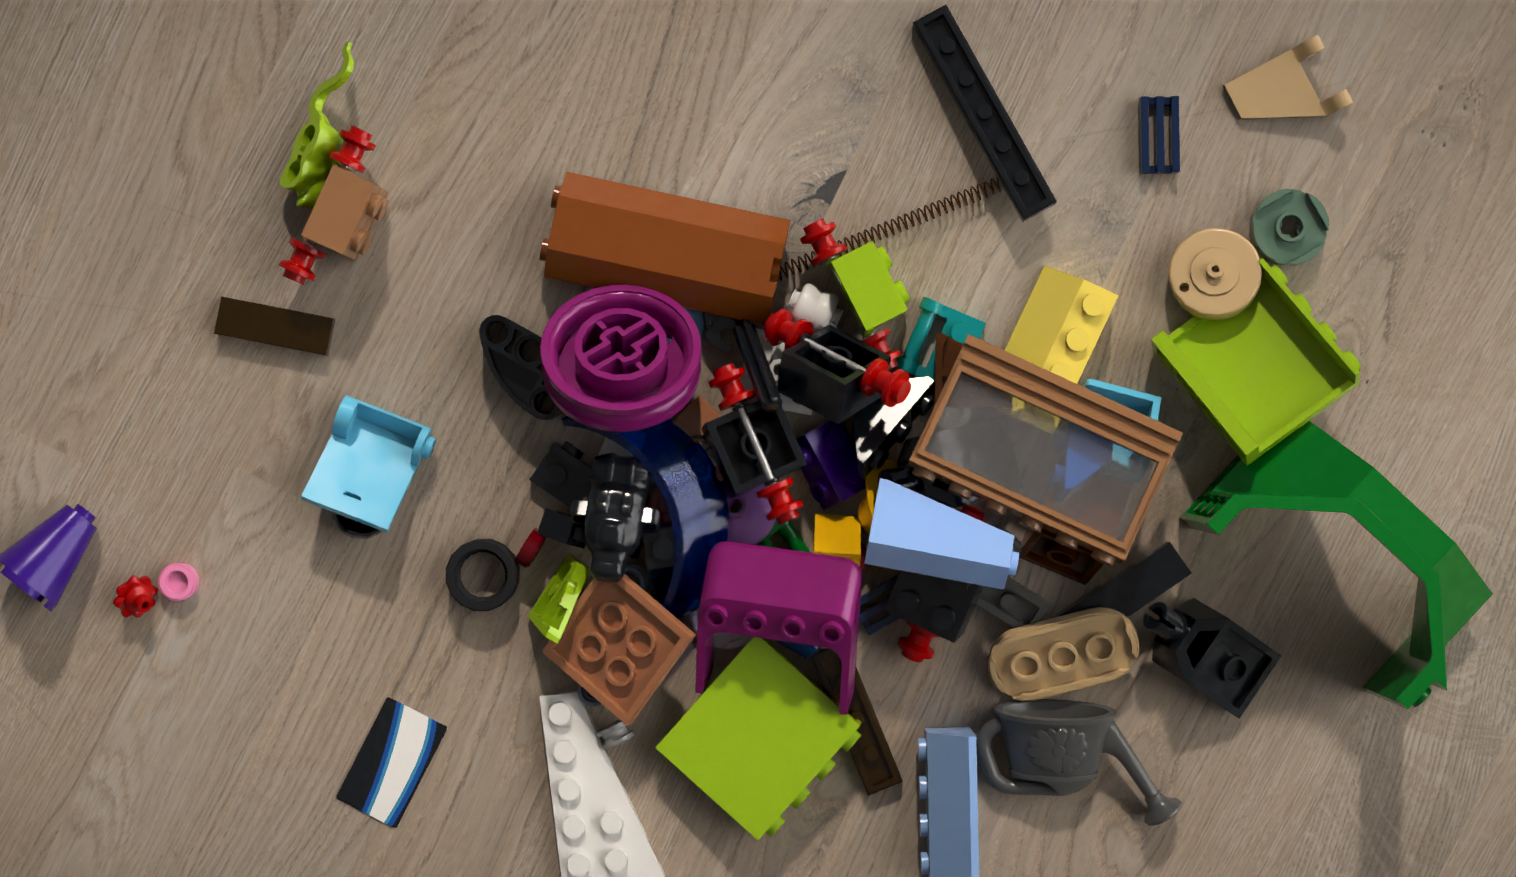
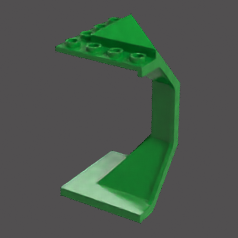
[1179,421,1493,709]

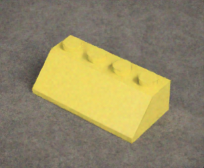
[991,265,1119,435]

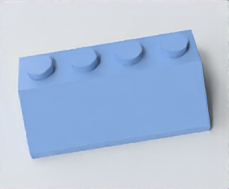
[918,727,979,877]

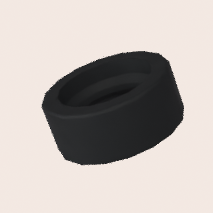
[446,539,520,611]

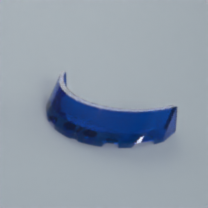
[561,416,730,619]

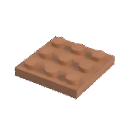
[542,575,696,725]

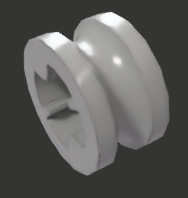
[596,720,635,750]

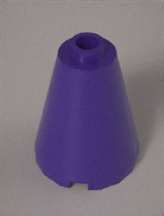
[0,504,97,612]

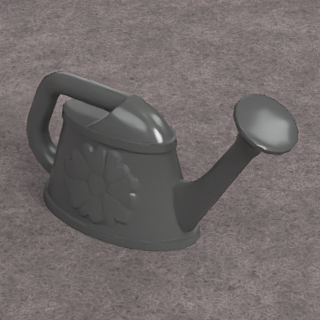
[976,699,1182,826]

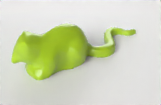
[279,41,354,208]

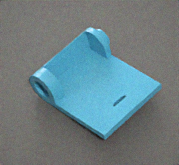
[301,395,437,533]

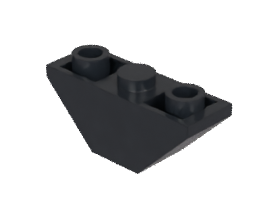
[851,376,935,479]

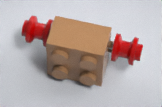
[279,125,389,285]

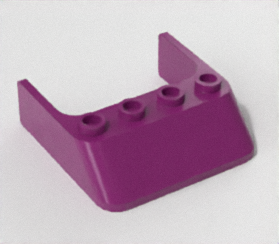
[695,541,862,715]

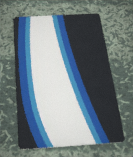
[336,697,447,828]

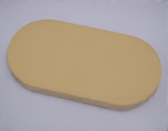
[988,607,1139,702]

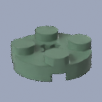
[1250,189,1329,265]

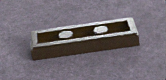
[214,296,335,356]

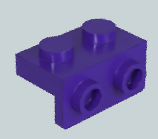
[796,421,866,510]

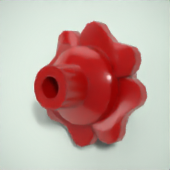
[113,575,158,618]

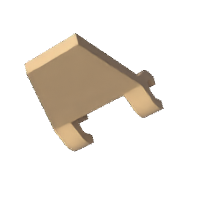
[1223,35,1353,119]

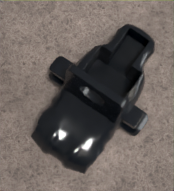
[570,453,660,583]

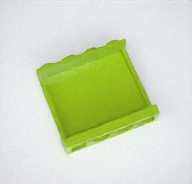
[1151,258,1361,466]
[655,637,862,840]

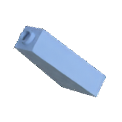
[864,478,1019,590]

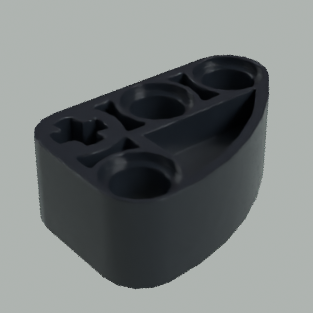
[479,315,562,420]

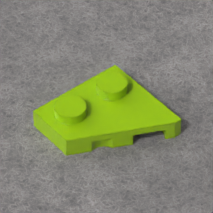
[528,553,590,644]

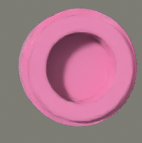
[158,563,199,601]

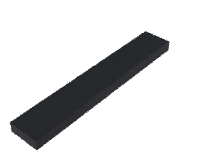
[913,5,1057,222]

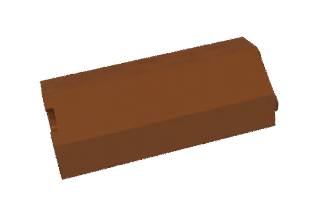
[539,172,791,325]

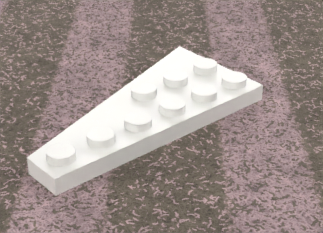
[539,691,666,877]

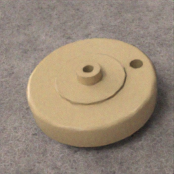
[1169,228,1262,320]

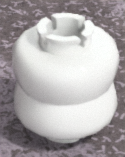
[786,283,843,335]

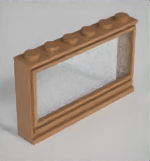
[908,334,1183,566]

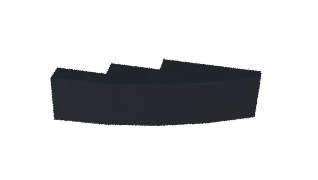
[1052,542,1192,618]

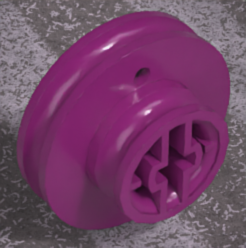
[540,285,701,432]

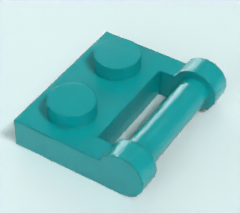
[895,297,986,384]

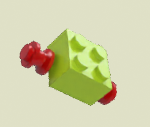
[800,218,910,370]

